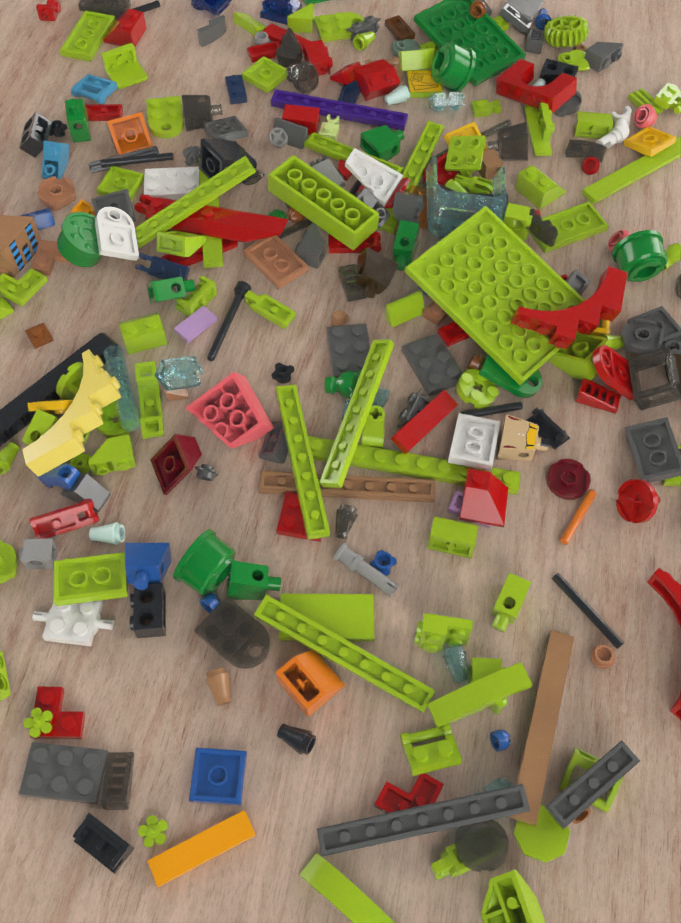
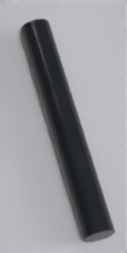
[114,0,160,20]
[460,401,523,417]

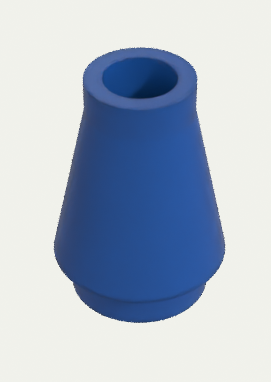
[535,8,551,30]

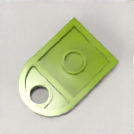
[314,12,364,42]
[146,96,184,139]

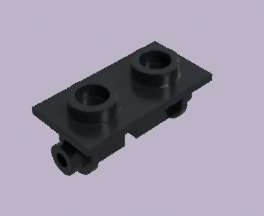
[526,407,570,450]

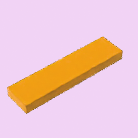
[147,810,256,888]

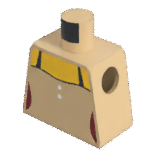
[497,414,550,461]

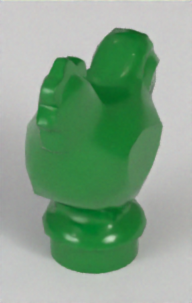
[325,371,361,400]

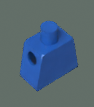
[125,543,171,590]

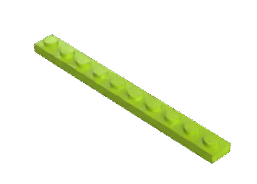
[308,436,521,495]

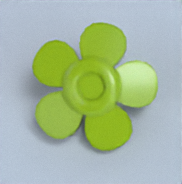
[23,708,53,738]
[138,815,168,848]

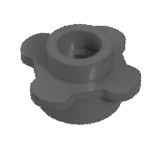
[183,146,200,166]
[195,464,218,481]

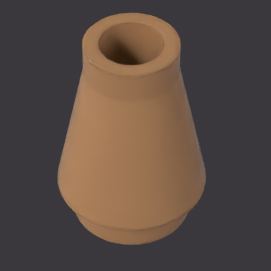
[205,667,232,706]

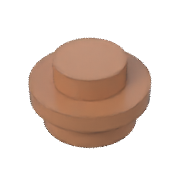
[590,645,615,669]

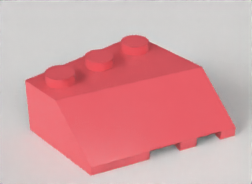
[185,372,275,449]

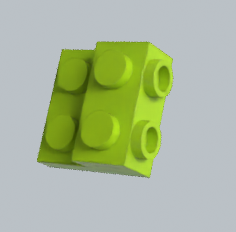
[414,613,473,653]

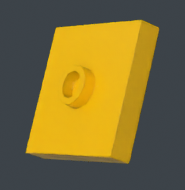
[624,126,676,157]

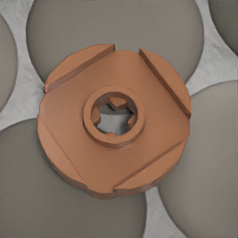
[37,177,76,211]

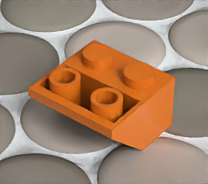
[275,650,345,718]

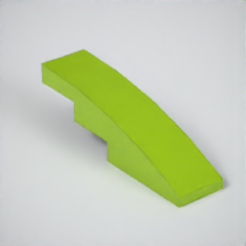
[427,662,533,728]

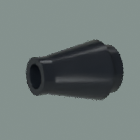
[277,723,316,755]

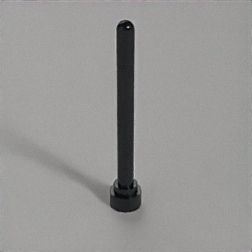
[207,281,251,361]

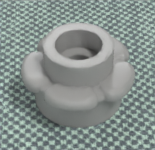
[254,31,270,45]

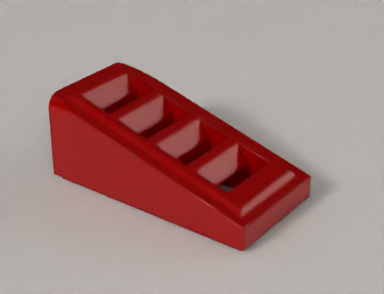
[575,378,621,414]

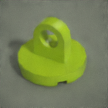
[56,362,84,400]

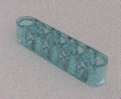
[104,345,141,431]

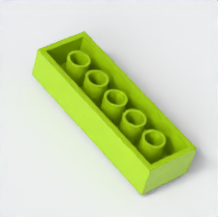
[268,155,380,250]

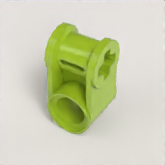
[362,405,385,448]

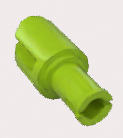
[454,174,496,194]

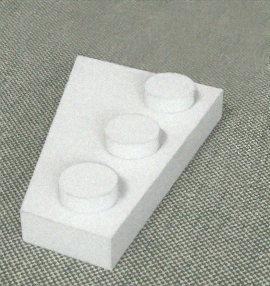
[345,148,403,207]

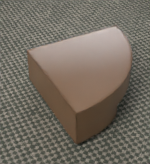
[331,310,350,326]

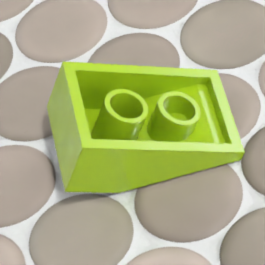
[548,333,611,381]

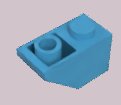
[42,141,70,179]

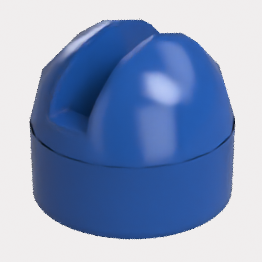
[200,593,221,614]
[490,730,511,752]

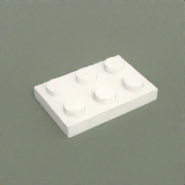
[144,167,200,199]
[448,413,500,471]

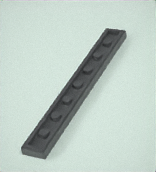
[317,784,530,857]

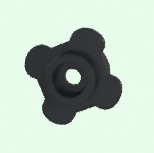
[49,120,68,137]
[271,363,294,383]

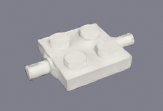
[32,600,115,646]

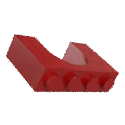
[496,59,577,114]

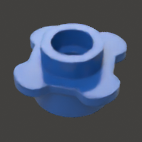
[370,550,397,576]

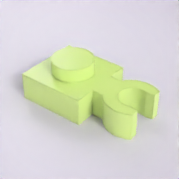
[319,114,339,141]

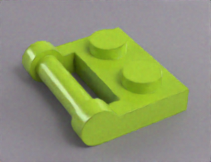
[400,724,462,776]

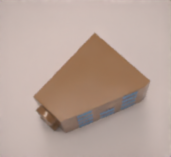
[0,215,41,277]

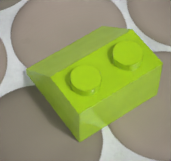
[515,165,566,209]
[118,312,167,355]

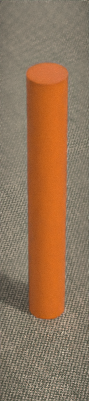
[560,489,597,545]

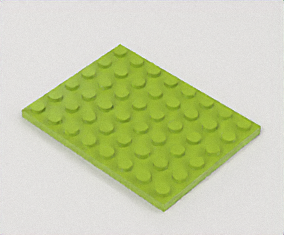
[404,206,585,385]

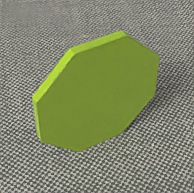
[513,805,571,863]

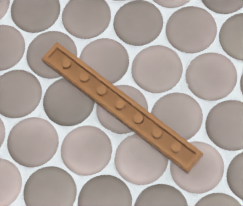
[259,470,435,503]
[509,630,574,826]

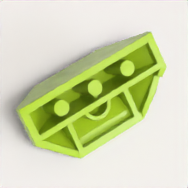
[481,870,546,923]

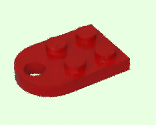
[592,345,637,401]

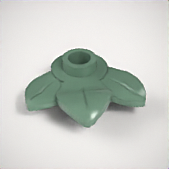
[392,39,420,57]

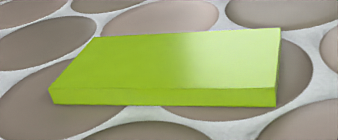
[59,10,116,62]
[526,201,609,254]
[279,593,374,642]

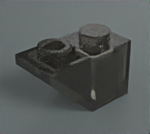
[276,28,303,70]

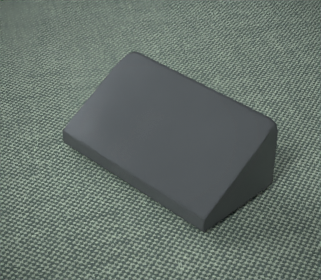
[273,117,308,149]
[259,421,288,464]

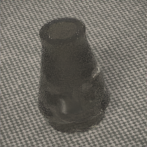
[334,504,358,539]

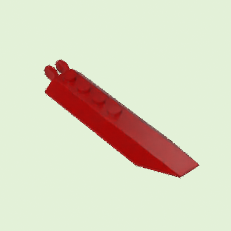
[134,194,288,243]

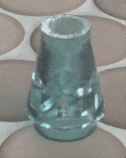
[443,646,468,683]

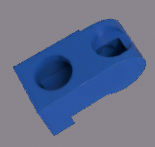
[34,463,80,490]

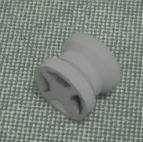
[269,127,288,148]

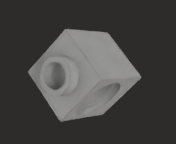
[19,538,58,570]

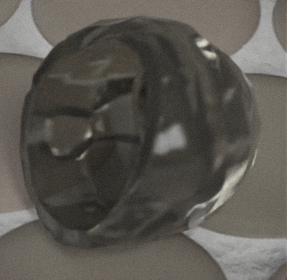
[286,61,319,94]

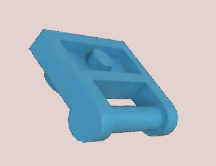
[71,74,117,104]

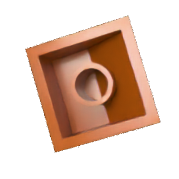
[106,112,153,155]

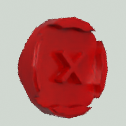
[616,479,661,523]

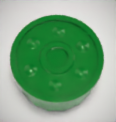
[431,42,476,93]
[57,212,103,267]
[612,230,668,282]
[173,529,236,595]

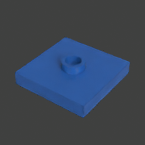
[189,748,247,806]

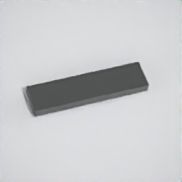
[544,740,640,829]

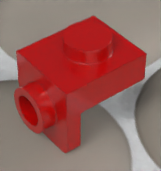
[36,0,61,21]

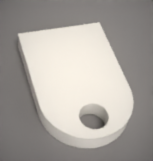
[95,207,139,261]

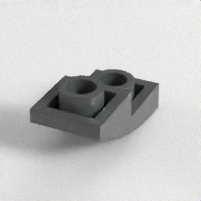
[197,15,226,47]

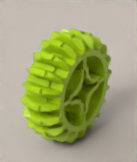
[544,15,589,48]

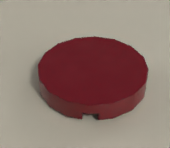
[546,459,591,500]

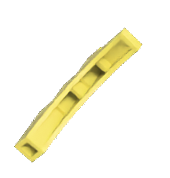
[22,349,121,477]

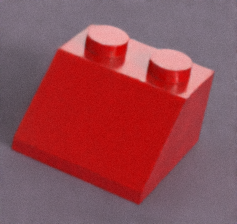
[103,9,147,47]
[352,59,401,101]

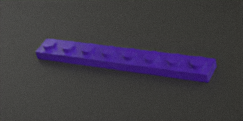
[271,89,408,131]

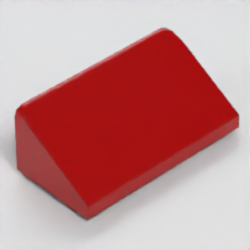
[329,61,361,85]

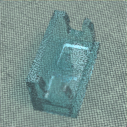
[154,356,204,391]

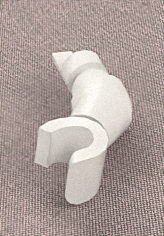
[595,106,632,148]

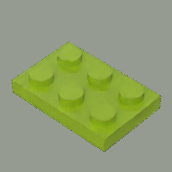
[54,552,128,606]

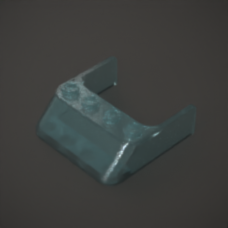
[426,157,507,237]

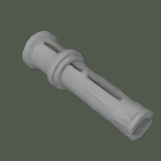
[333,543,399,597]

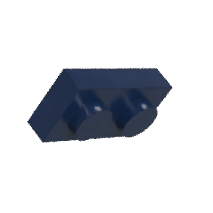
[225,75,247,105]

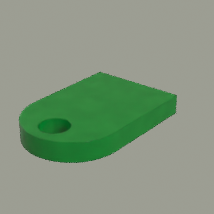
[479,354,543,398]

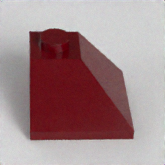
[150,434,202,495]

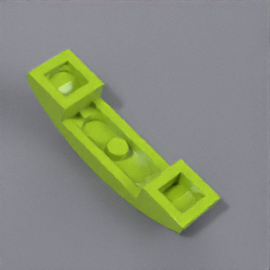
[134,361,164,439]
[299,853,395,923]

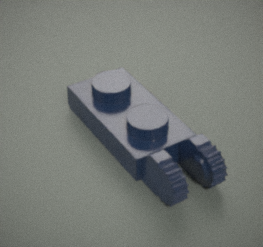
[135,253,190,281]

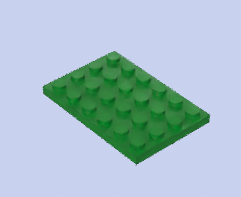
[413,0,526,86]

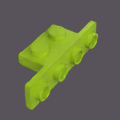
[524,103,555,156]

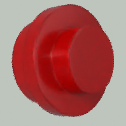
[582,156,600,175]

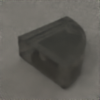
[242,167,265,185]

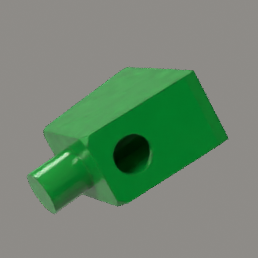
[65,99,91,143]
[360,125,404,161]
[393,220,419,271]
[146,276,195,304]
[226,561,281,600]

